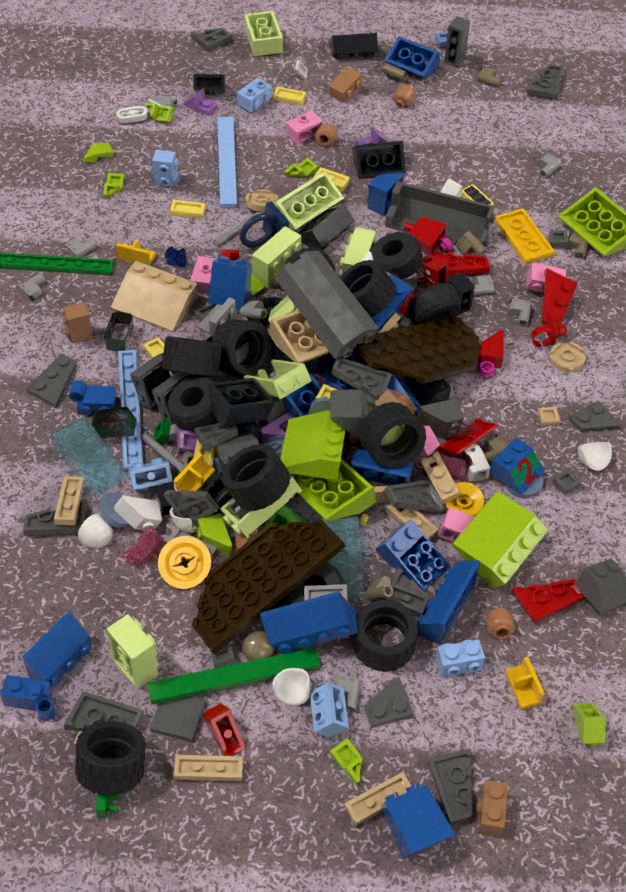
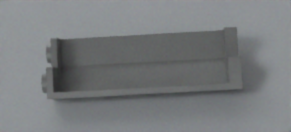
[385,181,496,250]
[276,251,379,359]

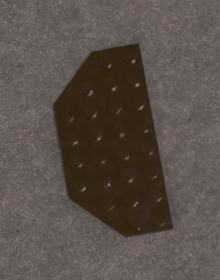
[353,316,479,384]
[192,519,346,654]

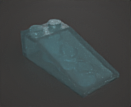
[51,416,128,498]
[318,517,364,600]

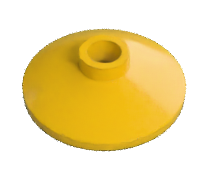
[445,482,484,516]

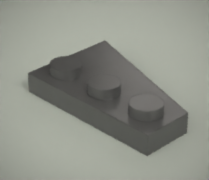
[23,499,87,536]
[64,691,144,731]

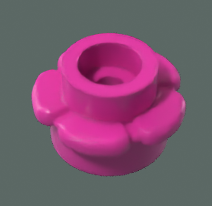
[438,237,453,252]
[477,361,495,378]

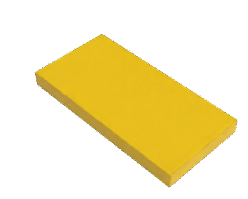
[494,208,556,265]

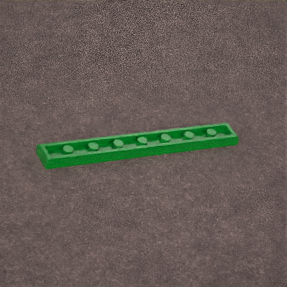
[0,252,115,276]
[147,647,321,705]

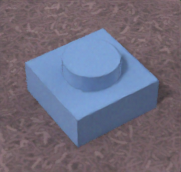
[435,32,448,47]

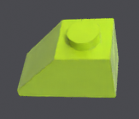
[195,513,233,556]
[573,703,606,746]

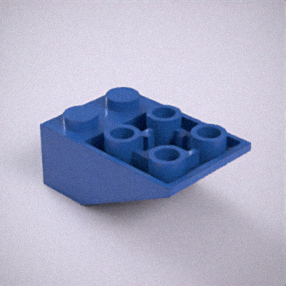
[375,519,450,591]

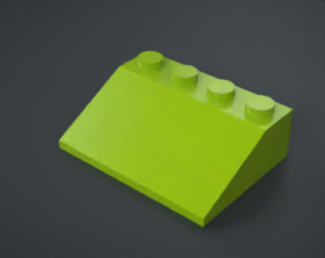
[558,187,626,257]
[280,410,345,480]
[290,458,376,522]
[451,491,548,589]

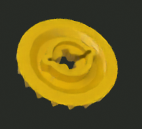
[158,536,212,589]

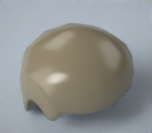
[241,631,275,661]

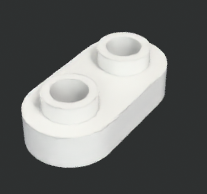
[116,106,148,123]

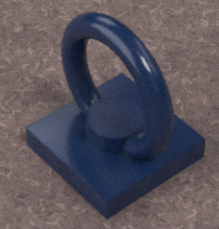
[240,201,289,248]

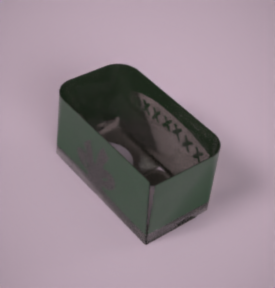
[104,311,134,351]
[91,407,137,439]

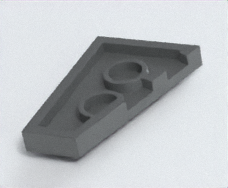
[527,64,564,99]
[26,354,77,408]
[331,358,392,400]
[383,479,448,514]
[428,748,472,825]

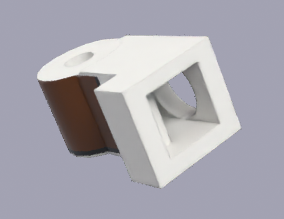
[463,444,490,482]

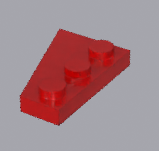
[432,250,490,276]
[541,268,578,325]
[511,579,586,623]

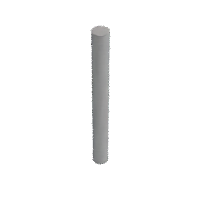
[214,211,265,247]
[141,433,186,472]

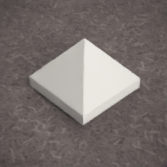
[294,60,308,80]

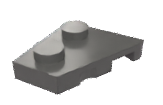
[569,401,622,432]
[194,423,238,451]

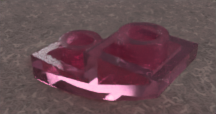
[423,456,466,479]

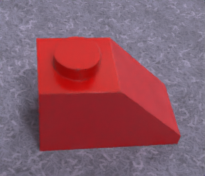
[478,330,504,368]
[202,703,246,756]

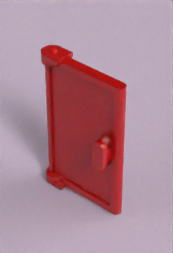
[436,418,498,455]

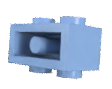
[237,78,272,113]
[152,150,179,187]
[128,458,173,491]
[435,639,485,677]
[310,682,349,737]

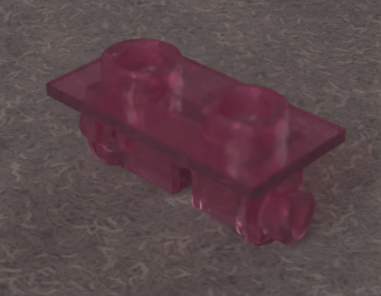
[123,526,164,569]

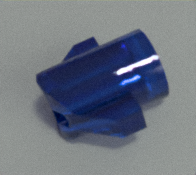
[165,246,186,268]

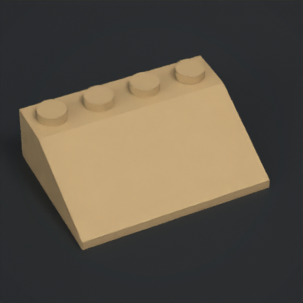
[111,261,198,332]
[268,310,330,363]

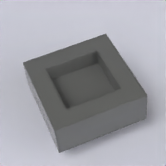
[549,230,568,248]
[553,469,581,495]
[210,644,236,668]

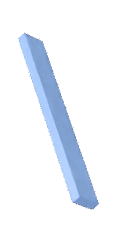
[218,117,237,208]
[118,350,143,472]

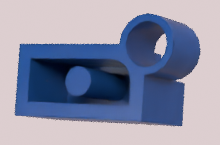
[69,380,118,416]
[0,675,55,721]

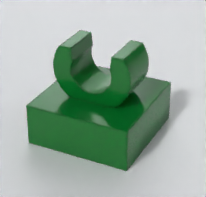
[154,418,173,445]
[96,793,120,818]

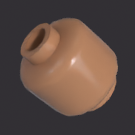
[393,84,416,108]
[315,123,338,147]
[485,608,515,639]

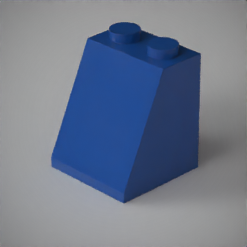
[208,256,252,309]
[381,784,455,859]

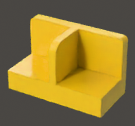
[116,239,156,266]
[174,452,215,491]
[504,657,545,710]

